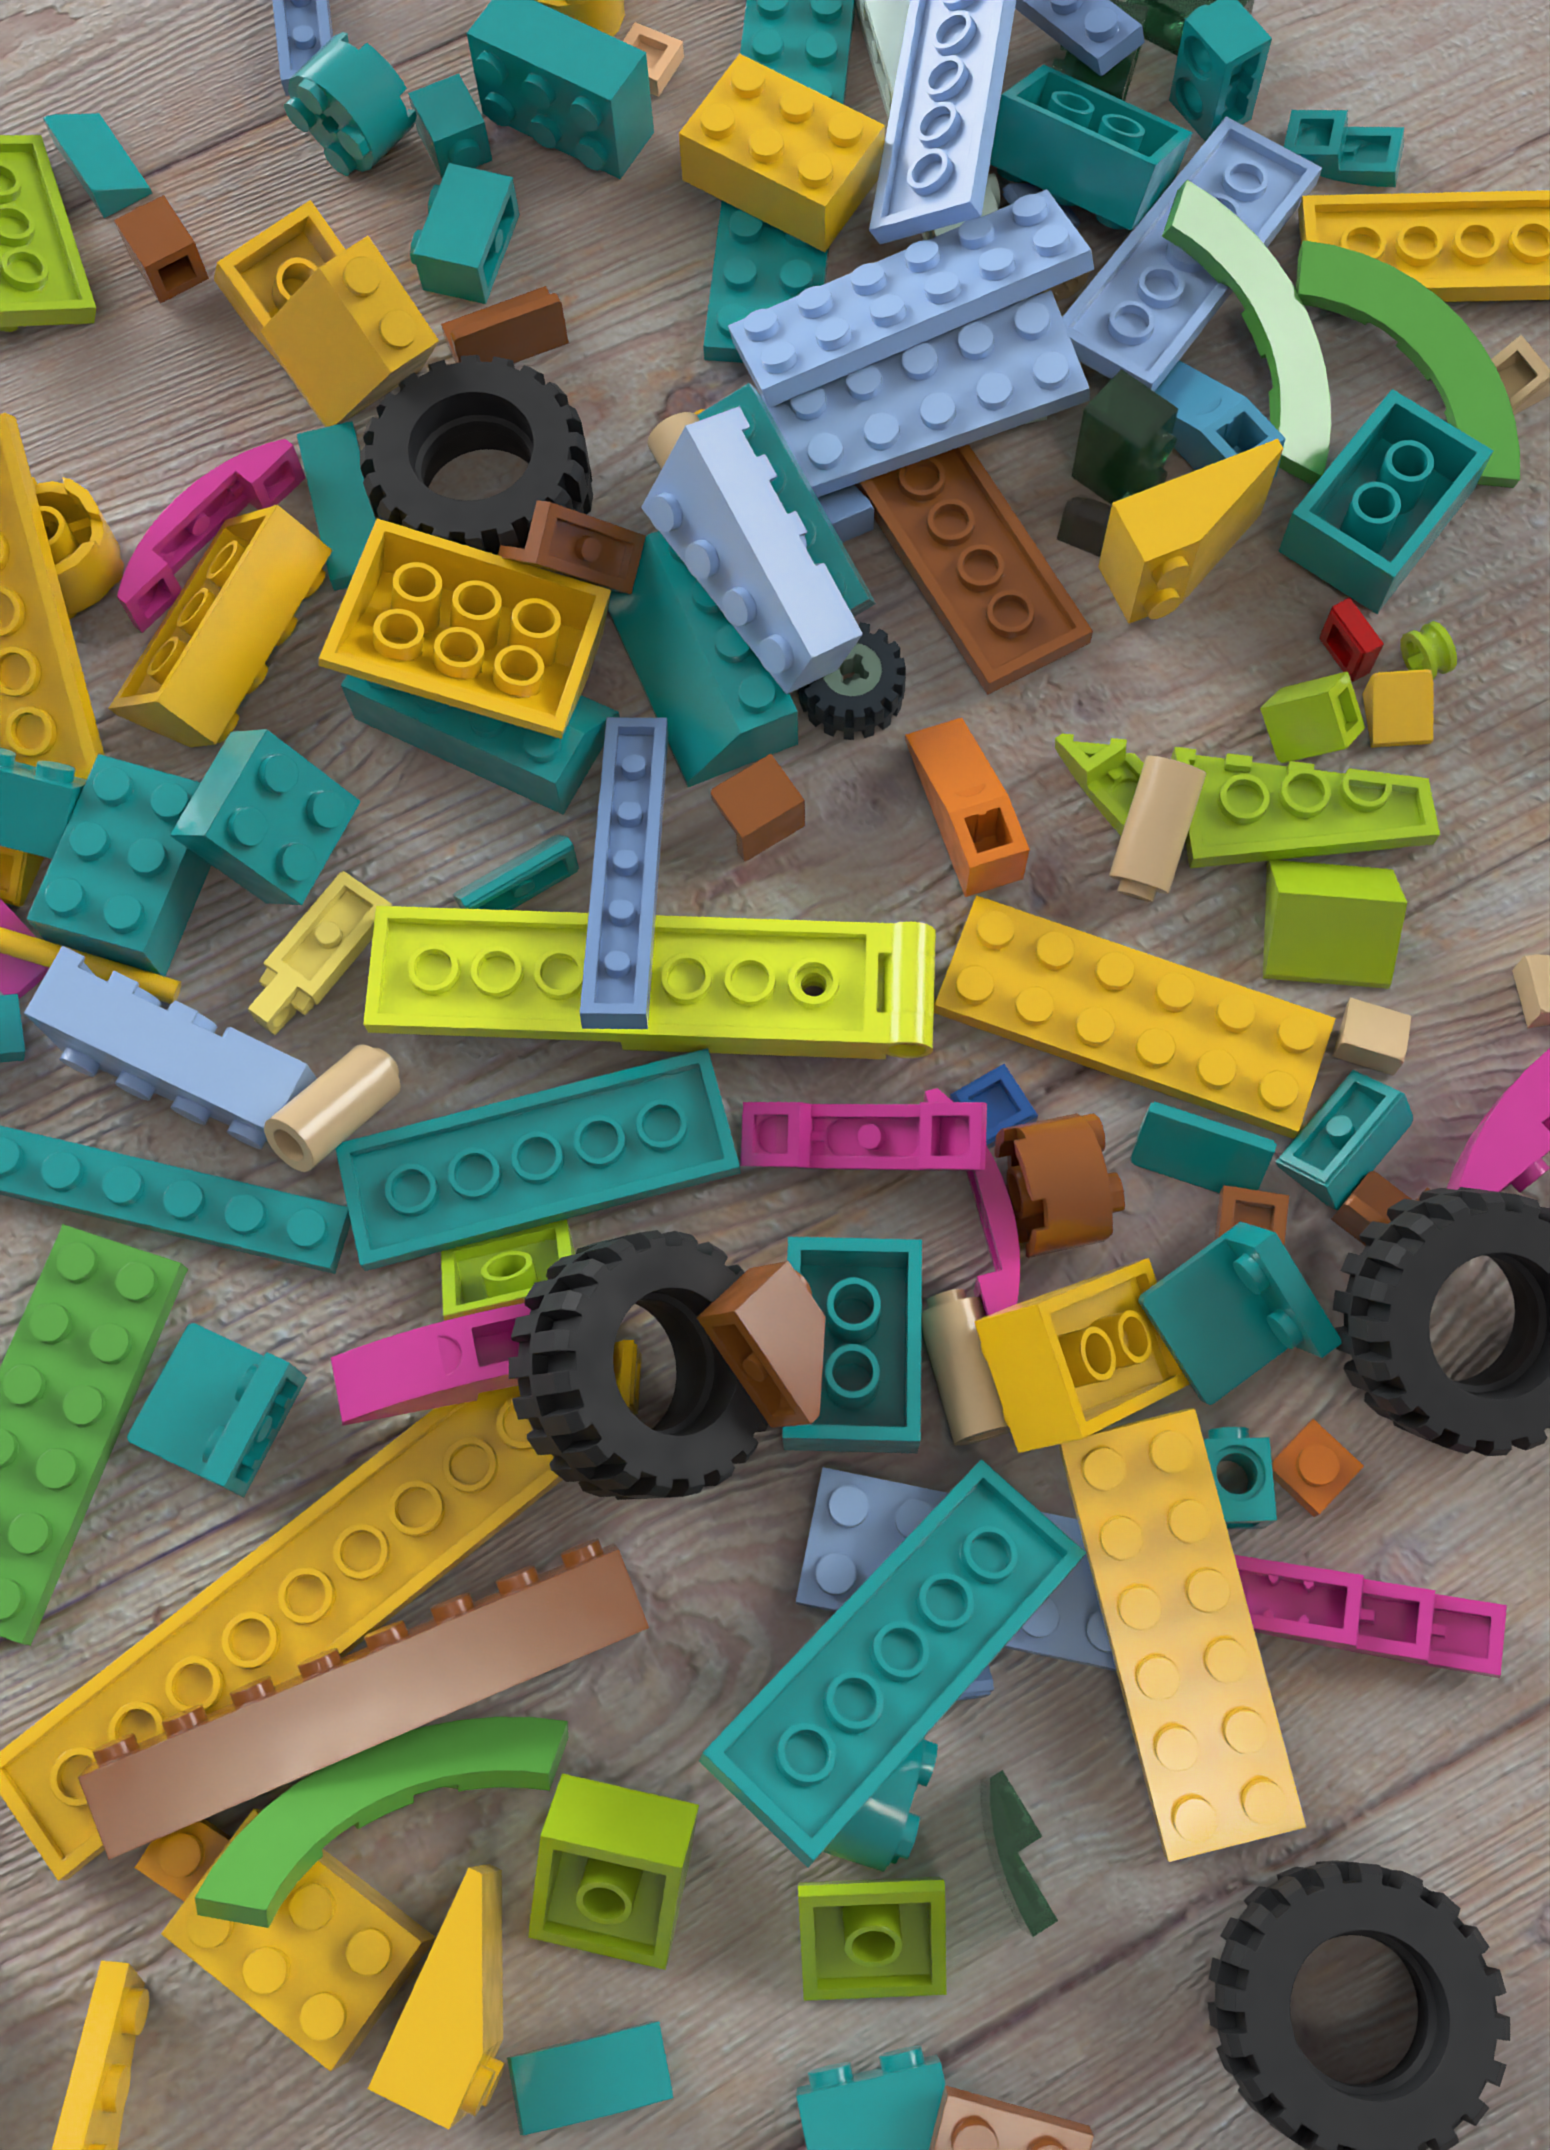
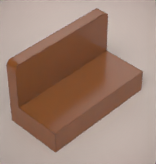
[441,286,569,363]
[498,500,646,595]

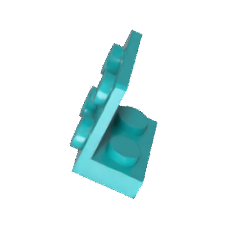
[1138,1222,1342,1405]
[127,1323,308,1498]

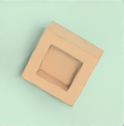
[623,22,684,97]

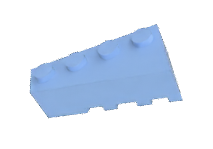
[641,407,863,694]
[24,946,317,1149]

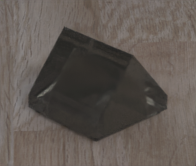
[1056,494,1112,557]

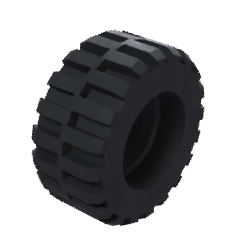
[360,355,593,555]
[1332,1187,1550,1456]
[508,1230,769,1500]
[1208,1860,1510,2150]

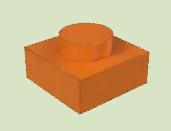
[1272,1419,1364,1517]

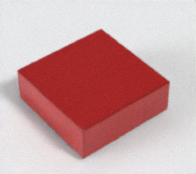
[1319,597,1384,682]

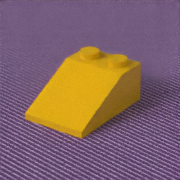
[214,200,346,370]
[1098,439,1283,624]
[974,1258,1190,1453]
[367,1864,505,2130]

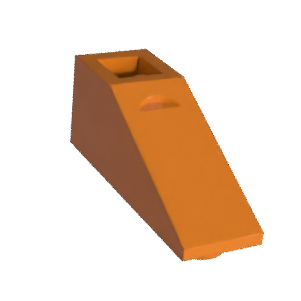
[905,717,1030,897]

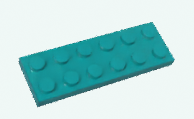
[335,1048,741,1271]
[699,1459,1086,1868]

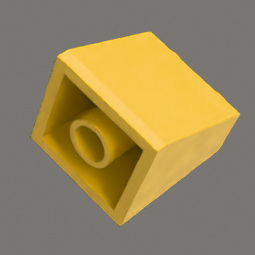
[260,235,439,427]

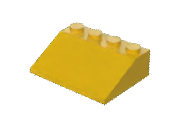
[318,519,611,739]

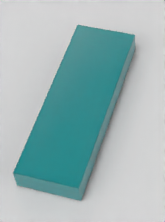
[296,421,376,591]

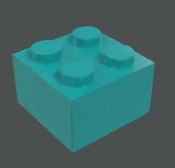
[170,729,361,905]

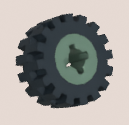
[798,622,906,740]

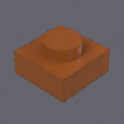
[1215,1185,1289,1246]

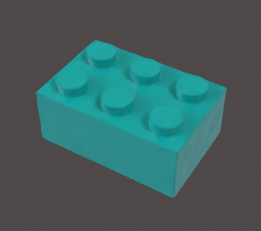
[466,0,654,179]
[990,64,1193,230]
[1278,389,1493,614]
[26,754,211,976]
[782,1237,922,1454]

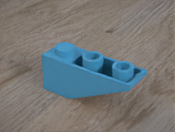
[1121,360,1286,478]

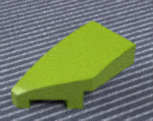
[1055,733,1144,836]

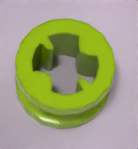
[1400,621,1457,680]

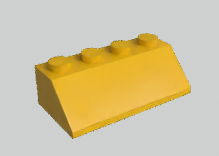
[108,505,333,747]

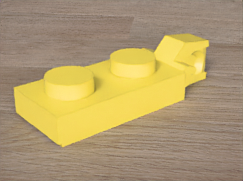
[248,871,392,1035]

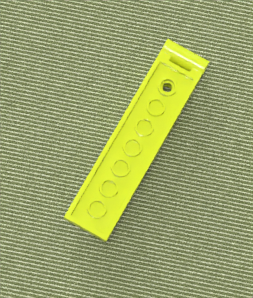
[363,906,936,1059]

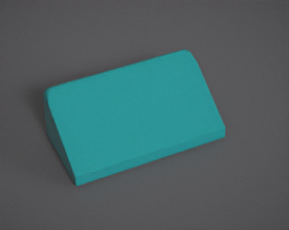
[43,113,152,218]
[453,834,579,910]
[1275,1070,1413,1211]
[1130,1101,1277,1193]

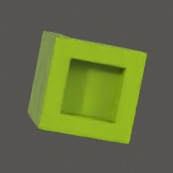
[1260,671,1366,763]

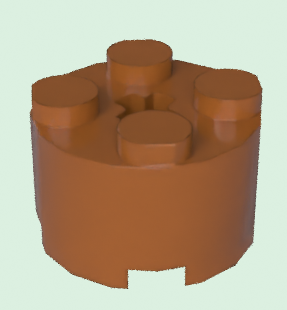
[994,1113,1125,1258]

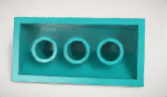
[607,531,798,788]
[341,675,620,815]

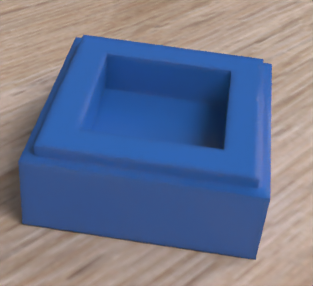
[949,1064,1038,1149]

